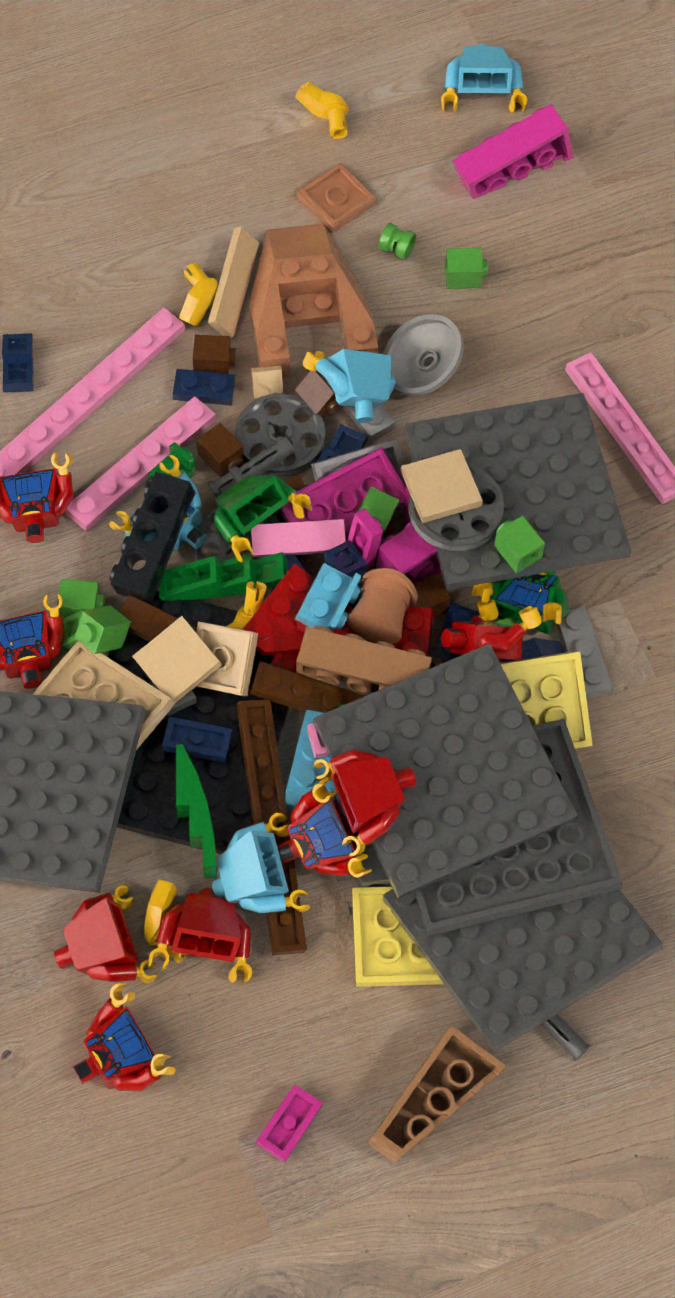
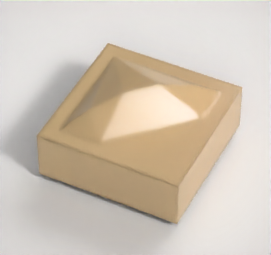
[251,365,283,399]

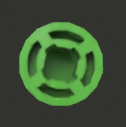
[378,223,416,260]

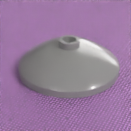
[383,314,464,396]

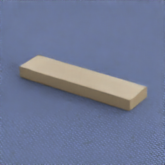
[208,226,259,338]

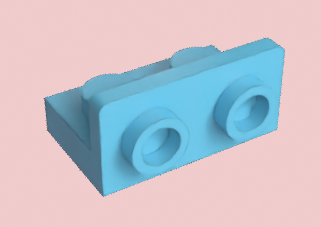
[295,563,362,631]

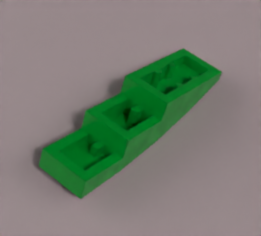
[159,552,288,601]
[176,744,217,878]

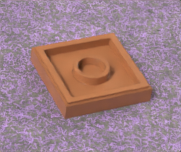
[297,162,377,233]

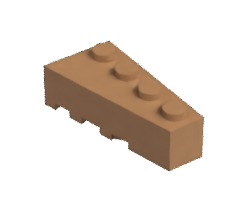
[296,626,432,695]
[367,1025,507,1164]

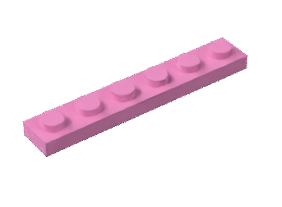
[565,352,675,504]
[65,396,216,532]

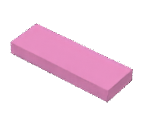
[251,519,346,558]

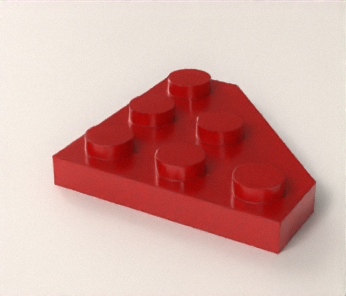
[242,563,358,656]

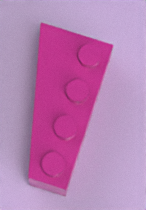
[453,104,574,199]

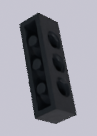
[110,471,196,604]

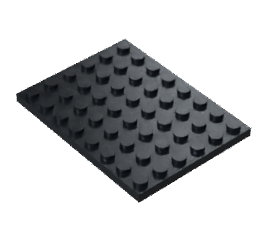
[108,591,290,854]

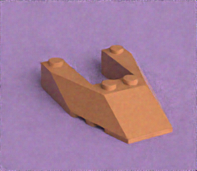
[249,224,378,378]

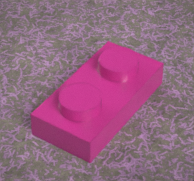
[348,508,383,569]
[256,1084,323,1163]

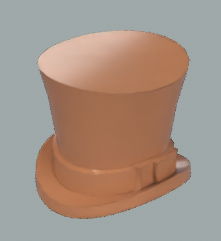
[347,568,418,644]

